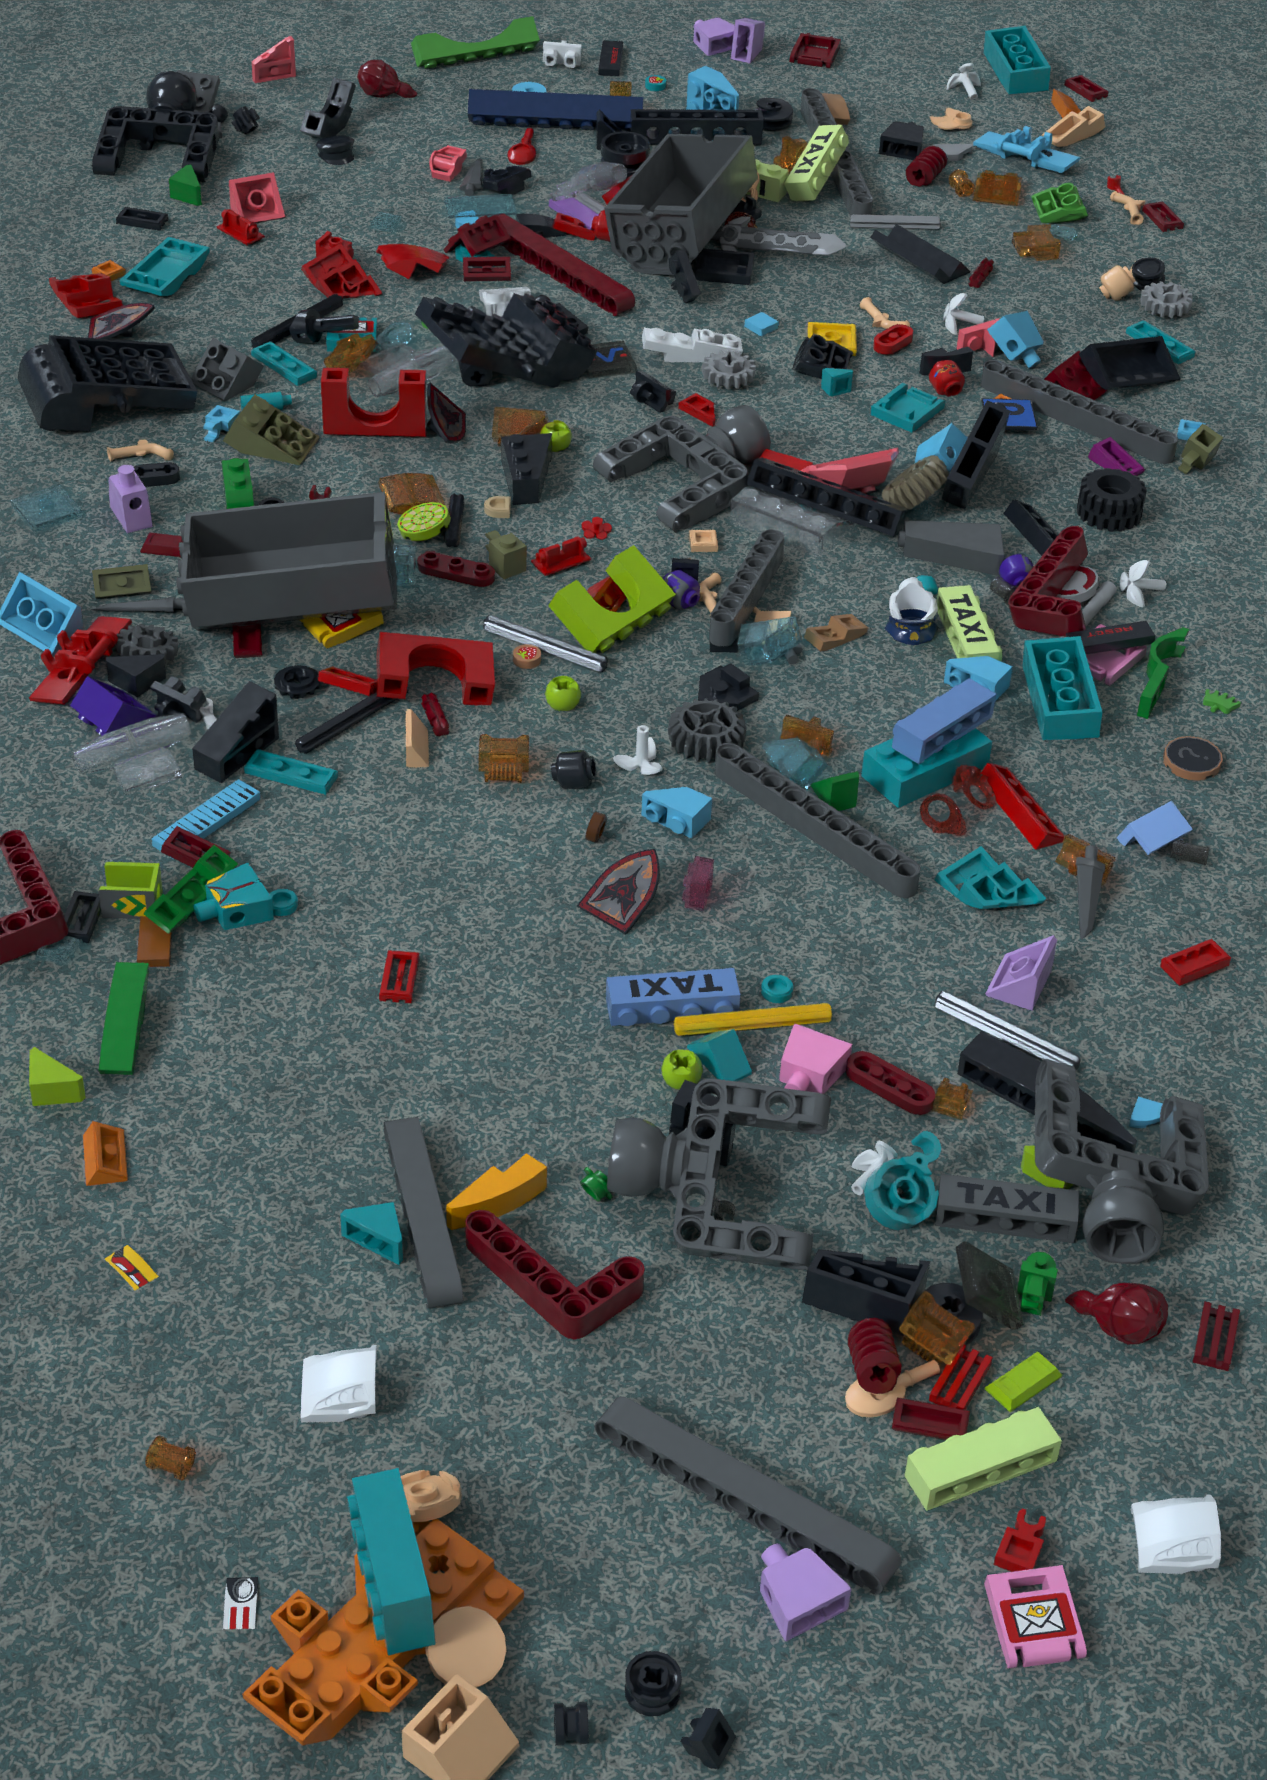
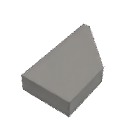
[933,144,973,161]

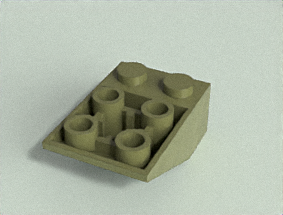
[223,394,320,465]

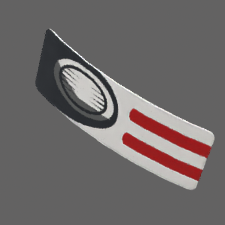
[223,1577,258,1629]

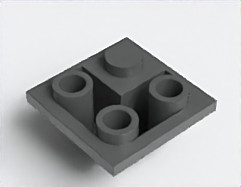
[191,338,264,401]

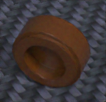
[585,811,607,843]

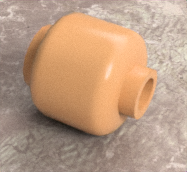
[1099,265,1136,301]

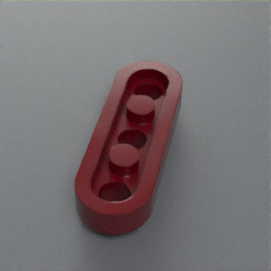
[417,551,495,587]
[846,1051,935,1115]

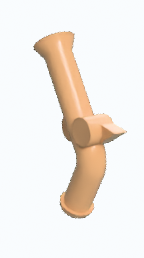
[1110,191,1145,225]
[860,297,910,329]
[107,440,174,462]
[699,572,722,614]

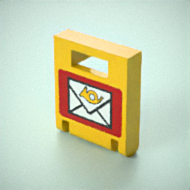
[300,611,384,649]

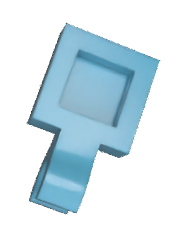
[204,405,240,443]

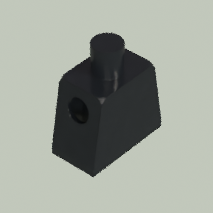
[879,121,924,160]

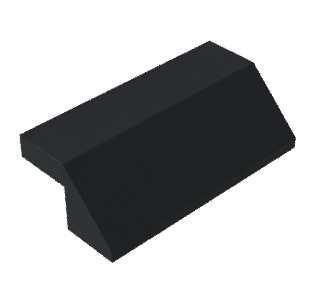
[870,224,970,284]

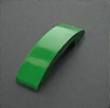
[144,845,238,934]

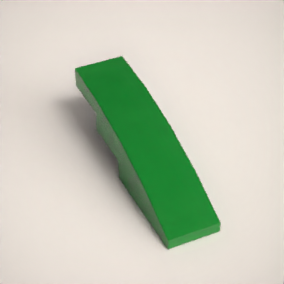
[98,962,149,1075]

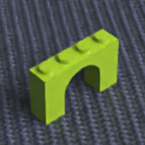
[548,545,676,653]

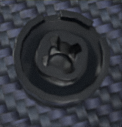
[1132,257,1165,291]
[625,1651,682,1716]

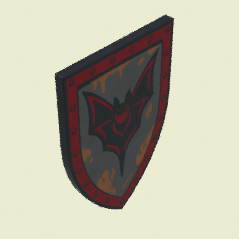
[88,303,155,339]
[427,382,466,444]
[577,849,660,935]

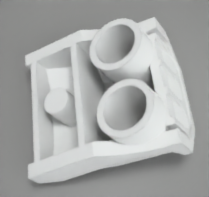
[479,287,531,317]
[301,1345,377,1422]
[1131,1495,1221,1574]

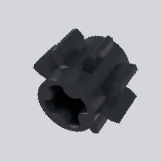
[231,106,260,134]

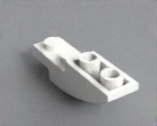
[642,327,743,362]

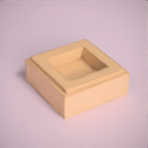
[689,530,718,552]

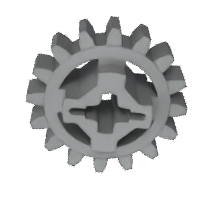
[1140,281,1193,318]
[702,350,756,389]

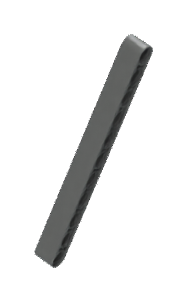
[800,88,873,216]

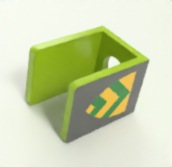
[99,862,163,919]

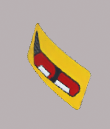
[104,1245,159,1291]

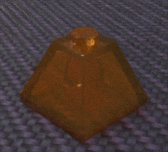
[492,407,550,446]

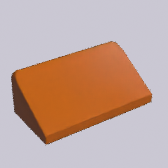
[1051,89,1081,118]
[83,1121,128,1186]

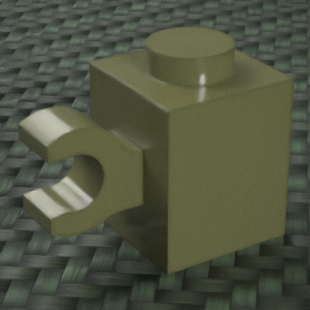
[1178,423,1223,474]
[485,530,527,579]

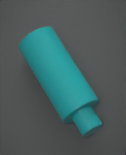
[240,391,292,410]

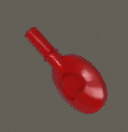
[507,128,536,165]

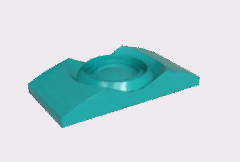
[120,237,210,296]

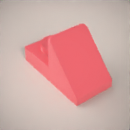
[957,318,999,357]

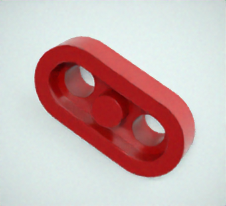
[873,324,913,355]

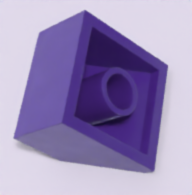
[70,676,158,739]

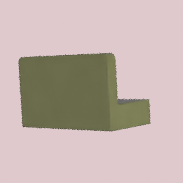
[92,564,151,598]

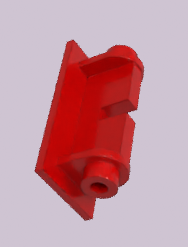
[217,209,265,245]
[531,536,591,576]

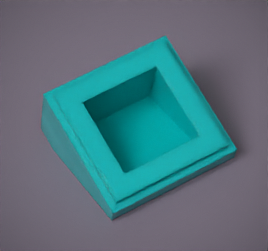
[821,368,853,397]

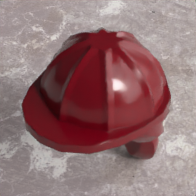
[357,60,417,98]
[1065,1282,1168,1345]

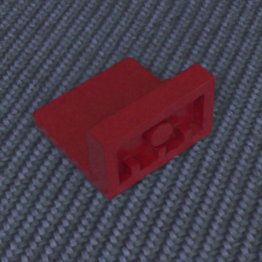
[443,214,511,257]
[1044,351,1107,400]

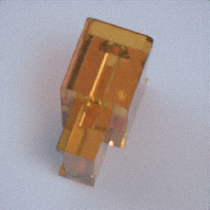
[1012,224,1061,261]
[324,333,378,373]
[479,734,529,783]
[899,1291,975,1367]

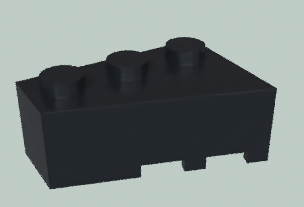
[501,433,552,505]
[192,681,279,783]
[802,1249,931,1337]

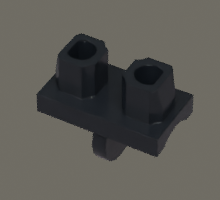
[630,370,676,413]
[150,676,206,724]

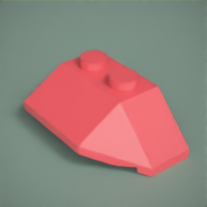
[800,448,899,494]

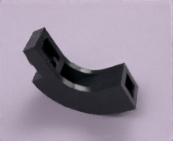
[300,77,356,139]

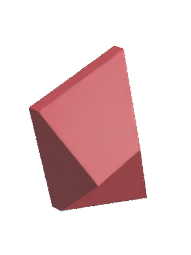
[229,172,285,223]

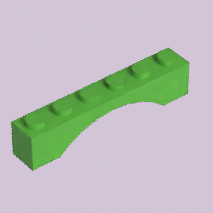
[411,16,540,69]

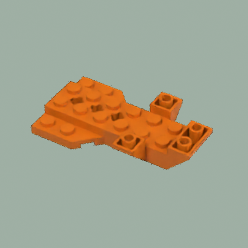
[242,1519,524,1746]

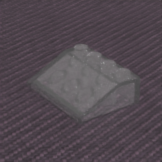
[730,486,858,560]

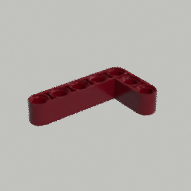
[1008,526,1088,637]
[0,830,68,964]
[465,1210,645,1339]

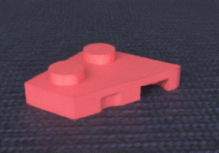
[251,36,296,83]

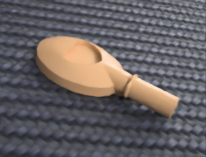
[845,1360,940,1417]

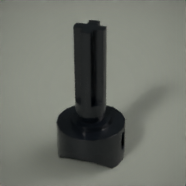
[290,309,359,343]

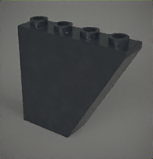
[942,400,1011,509]

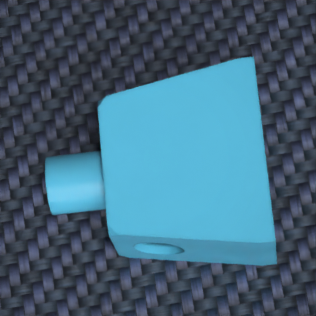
[987,311,1043,369]
[914,423,968,473]

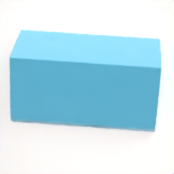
[0,572,83,656]

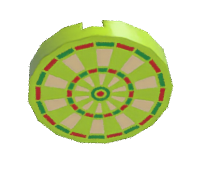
[397,502,451,541]

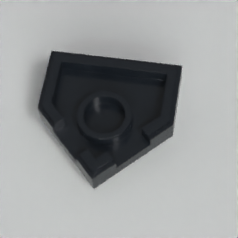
[482,166,532,197]
[698,663,759,711]

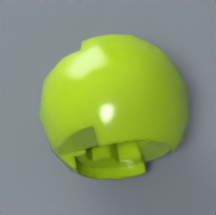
[540,420,572,452]
[545,676,581,711]
[661,1050,703,1090]

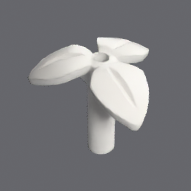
[947,63,981,99]
[943,293,984,335]
[1120,560,1166,608]
[613,725,663,775]
[851,1140,903,1195]

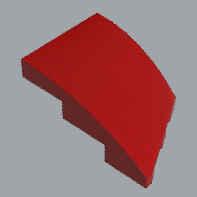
[301,243,382,298]
[376,244,449,279]
[49,273,123,318]

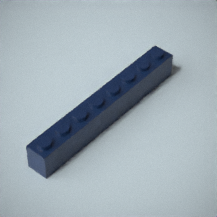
[468,89,643,132]

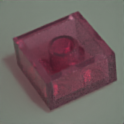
[682,856,714,911]

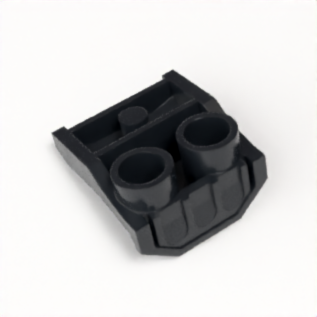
[792,334,853,379]

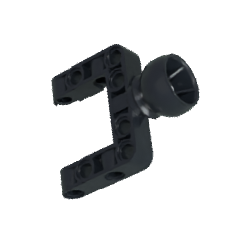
[92,71,219,182]

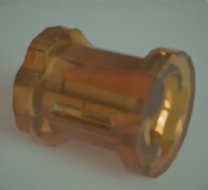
[949,169,975,197]
[145,1435,196,1481]

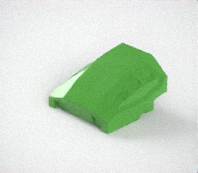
[1031,183,1088,223]

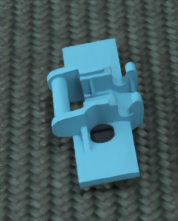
[973,126,1080,173]

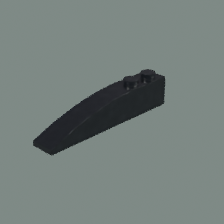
[957,1031,1137,1153]

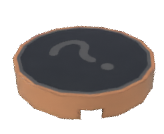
[1163,736,1222,781]

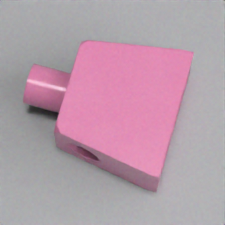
[779,1024,852,1094]

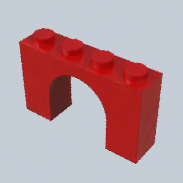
[321,368,427,437]
[377,632,495,706]

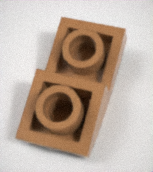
[821,93,850,125]

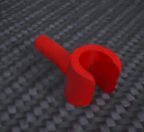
[1107,175,1125,195]

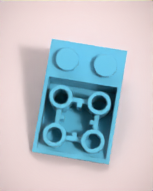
[686,66,739,130]

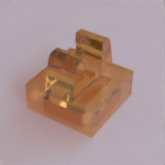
[931,1078,973,1120]

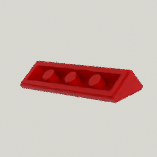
[977,763,1067,850]

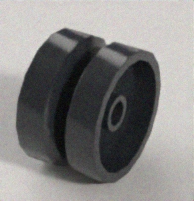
[600,131,650,183]

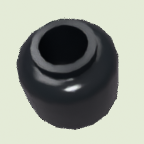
[551,750,597,789]

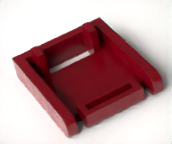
[789,33,841,68]

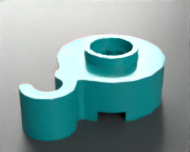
[864,1131,941,1230]

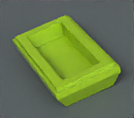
[985,1351,1062,1412]

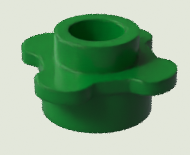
[580,1167,613,1202]

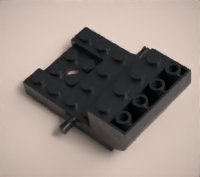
[415,293,598,388]
[18,335,198,432]

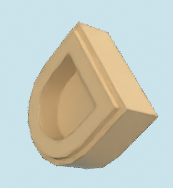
[484,496,511,518]

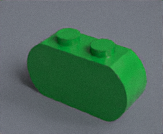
[221,458,254,509]

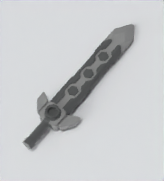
[710,216,846,256]

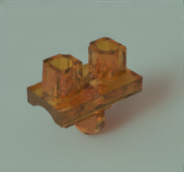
[773,135,808,174]
[780,715,834,760]
[1055,834,1116,886]

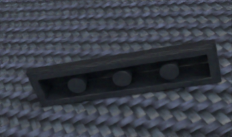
[1003,499,1083,565]

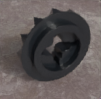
[274,665,320,699]

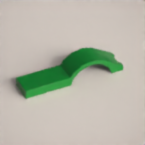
[1137,627,1189,719]

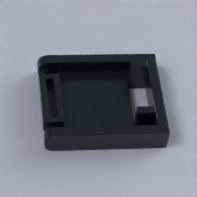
[694,248,755,285]

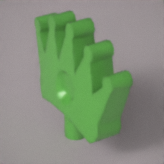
[1203,689,1241,714]

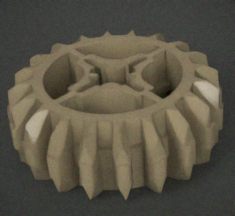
[881,455,949,510]

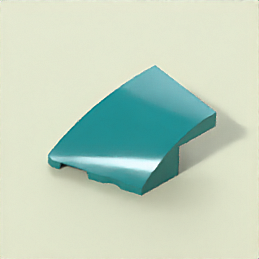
[934,846,1046,909]

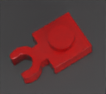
[994,1508,1046,1572]

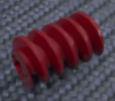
[906,146,948,187]
[847,1318,902,1394]

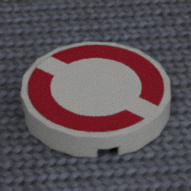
[1056,565,1100,603]

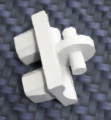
[543,40,581,68]

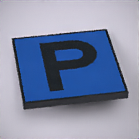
[981,398,1038,430]

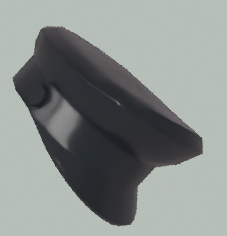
[316,135,355,165]

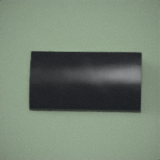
[1079,336,1180,390]

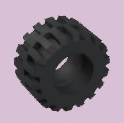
[1077,468,1147,532]

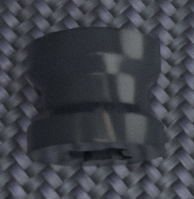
[554,1701,589,1746]

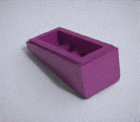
[1088,437,1145,476]

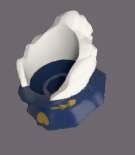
[884,577,939,645]

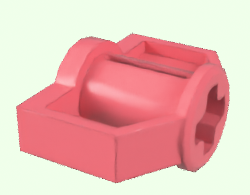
[429,145,467,182]

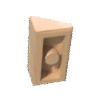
[406,709,429,767]

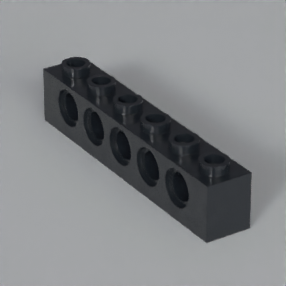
[630,109,763,144]
[747,457,908,537]

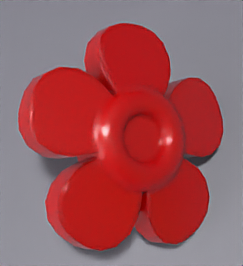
[581,517,612,540]

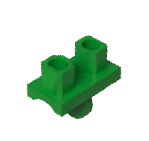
[1016,1252,1058,1316]

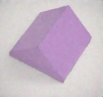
[985,935,1057,1010]

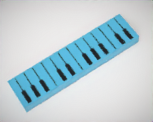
[152,779,261,859]

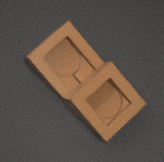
[804,614,868,652]

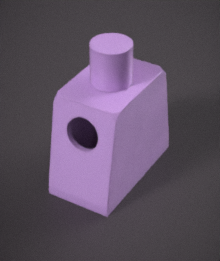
[693,18,735,56]
[731,18,765,63]
[109,465,153,533]
[760,1543,851,1641]

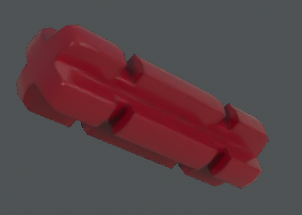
[968,258,994,288]
[421,692,450,736]

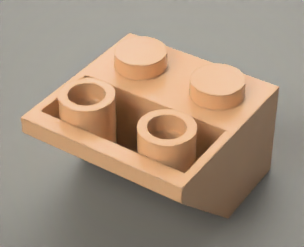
[402,1674,519,1780]

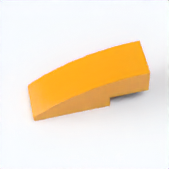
[446,1153,547,1230]

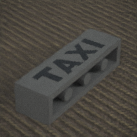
[935,1174,1079,1243]

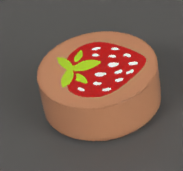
[513,644,541,669]

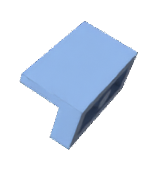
[1117,801,1193,855]

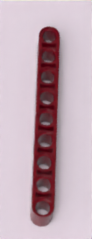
[498,213,636,316]

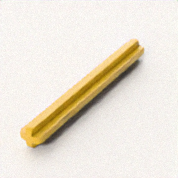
[674,1003,832,1036]

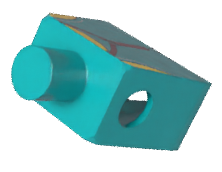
[193,863,274,930]

